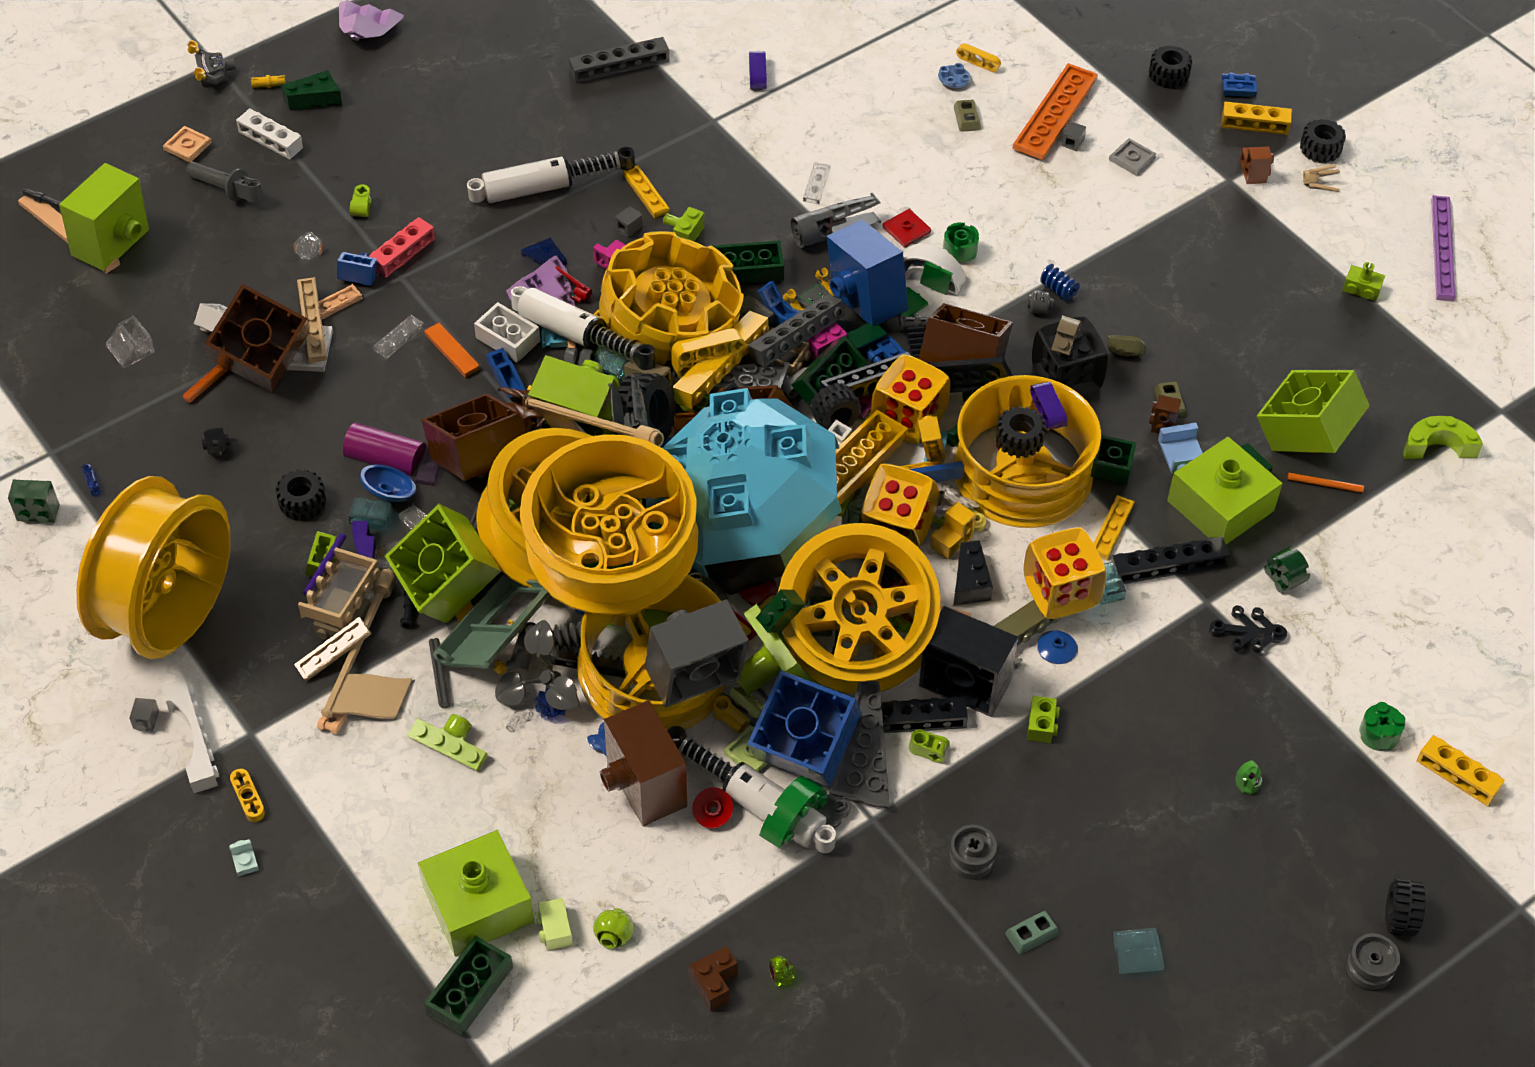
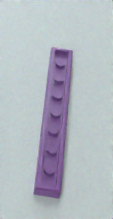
[1431,195,1455,302]

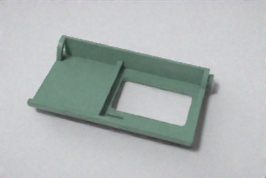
[433,573,550,669]

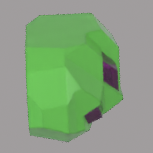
[1235,760,1262,795]

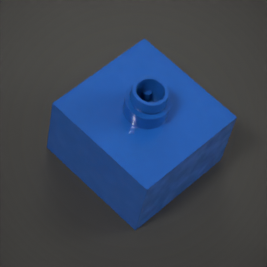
[827,220,908,326]
[747,670,862,787]

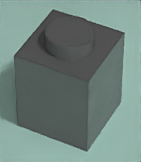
[1061,121,1086,151]
[615,206,643,237]
[129,698,159,731]

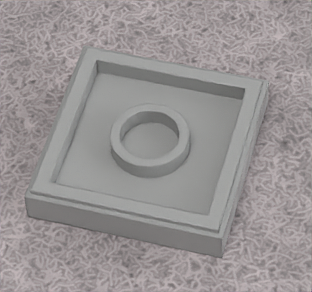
[1109,138,1157,176]

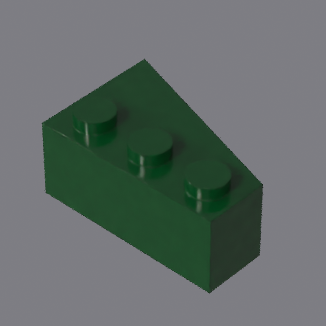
[281,70,343,110]

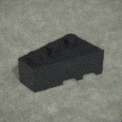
[953,540,993,606]

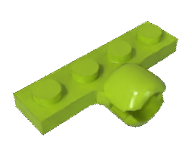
[407,714,488,772]

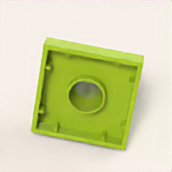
[738,604,817,695]

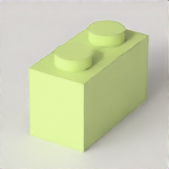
[535,898,573,951]

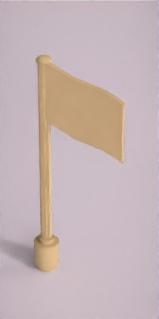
[525,397,664,447]
[321,569,412,719]

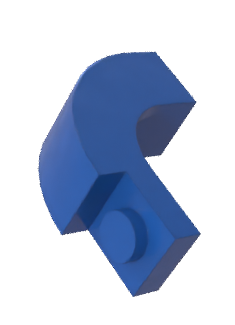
[757,281,802,325]

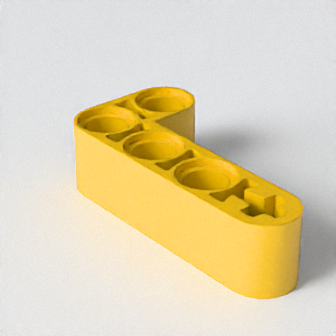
[672,329,745,379]

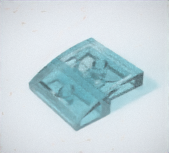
[1113,928,1164,974]

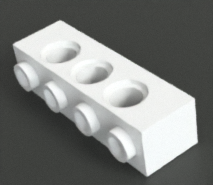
[236,109,303,159]

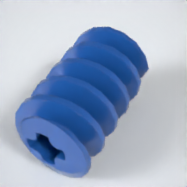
[1040,263,1080,300]

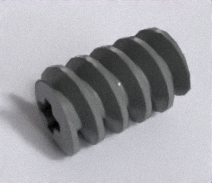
[552,622,582,649]

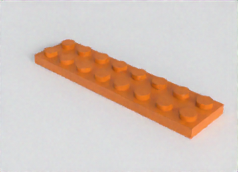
[1012,63,1098,160]

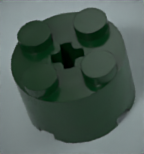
[1264,546,1310,592]

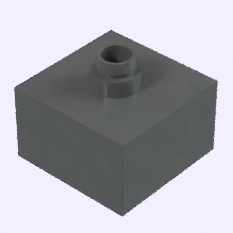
[645,599,749,708]

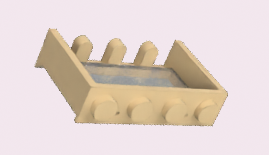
[298,548,381,630]

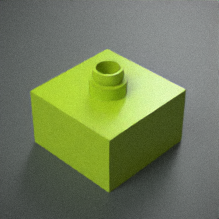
[59,163,149,271]
[528,355,618,436]
[1256,370,1370,453]
[1167,437,1283,544]
[385,504,501,623]
[418,830,534,956]

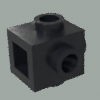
[202,427,230,456]

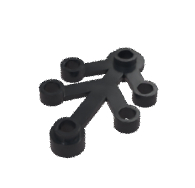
[1209,605,1287,653]

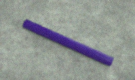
[303,533,347,596]

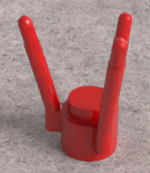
[555,266,592,303]

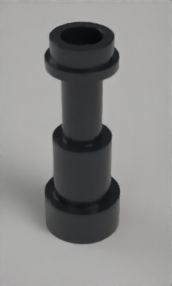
[400,589,415,629]

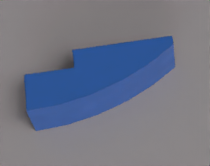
[486,348,525,399]

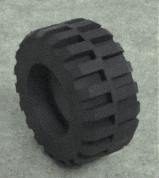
[617,373,676,442]

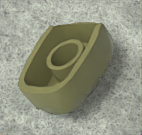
[1107,335,1146,358]

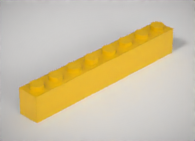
[672,311,769,409]

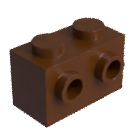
[1149,395,1181,434]

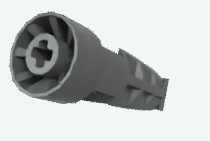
[790,192,882,248]
[608,374,649,436]

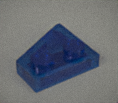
[521,237,567,265]

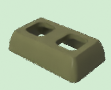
[954,99,981,132]
[1154,382,1187,418]

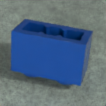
[337,252,377,285]

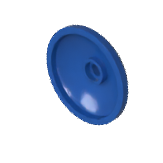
[360,464,416,502]

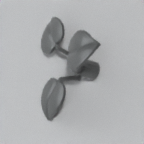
[495,620,580,710]

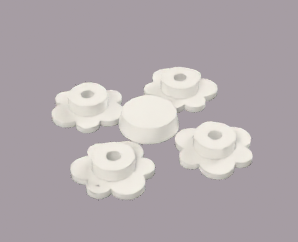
[937,482,980,509]

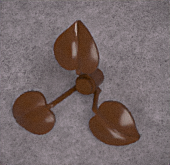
[498,387,546,433]

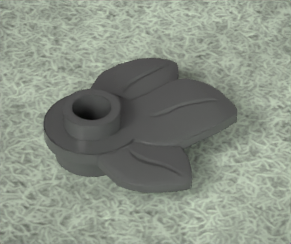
[817,795,851,828]

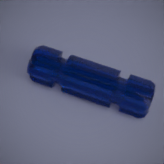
[81,463,101,496]

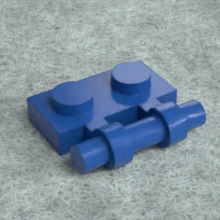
[1222,72,1257,97]
[865,336,905,363]

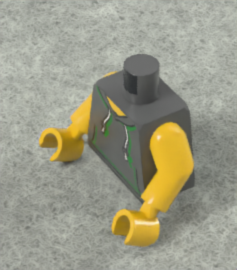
[783,268,835,310]

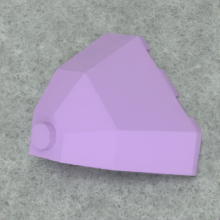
[339,0,404,41]
[506,256,575,306]

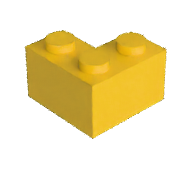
[931,502,976,559]

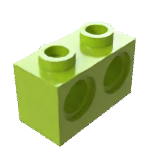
[1027,696,1060,743]

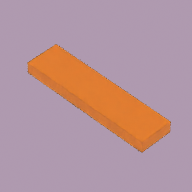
[424,323,480,378]

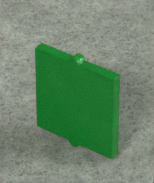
[920,261,953,295]
[899,287,928,317]

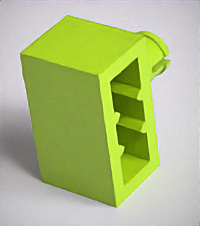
[663,207,705,241]
[1342,262,1386,301]
[304,531,347,577]

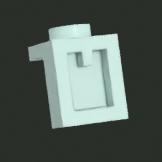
[229,839,259,877]

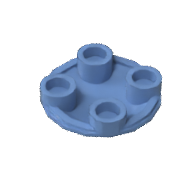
[938,63,971,88]

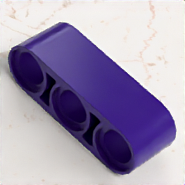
[749,51,767,89]
[1030,381,1067,430]

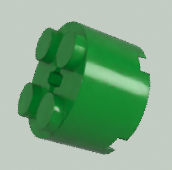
[943,222,979,263]
[1359,702,1405,751]

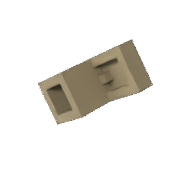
[1051,316,1082,356]

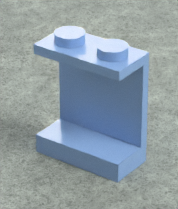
[1158,423,1202,474]

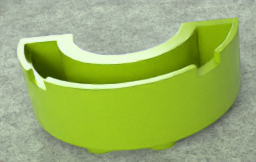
[1403,416,1483,459]

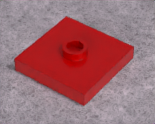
[882,208,931,247]

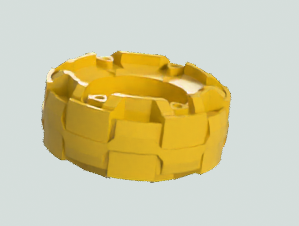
[599,231,744,365]

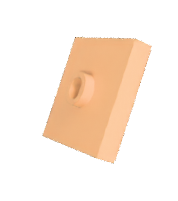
[163,126,212,162]

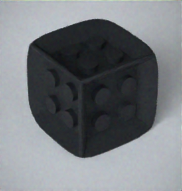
[1032,316,1108,396]

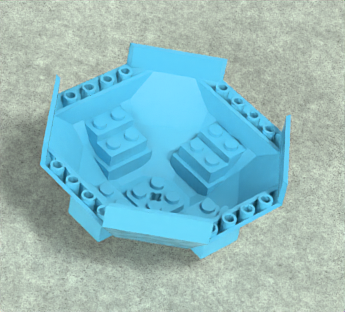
[646,388,842,579]

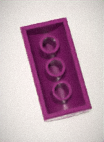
[343,422,427,476]

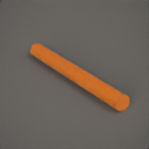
[1287,473,1364,493]

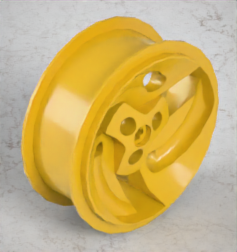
[520,435,699,615]
[76,476,230,659]

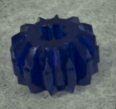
[535,686,566,721]

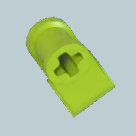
[349,184,371,218]
[909,729,950,763]

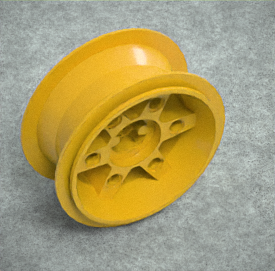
[476,428,642,588]
[778,523,941,694]

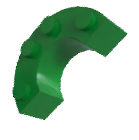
[759,776,829,849]

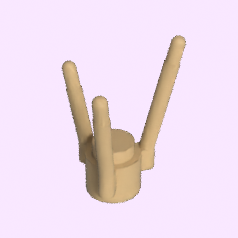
[1303,164,1340,192]

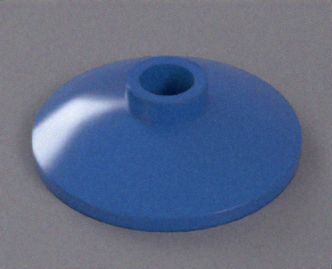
[1037,630,1077,664]

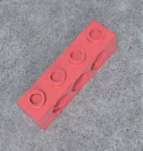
[369,217,435,278]

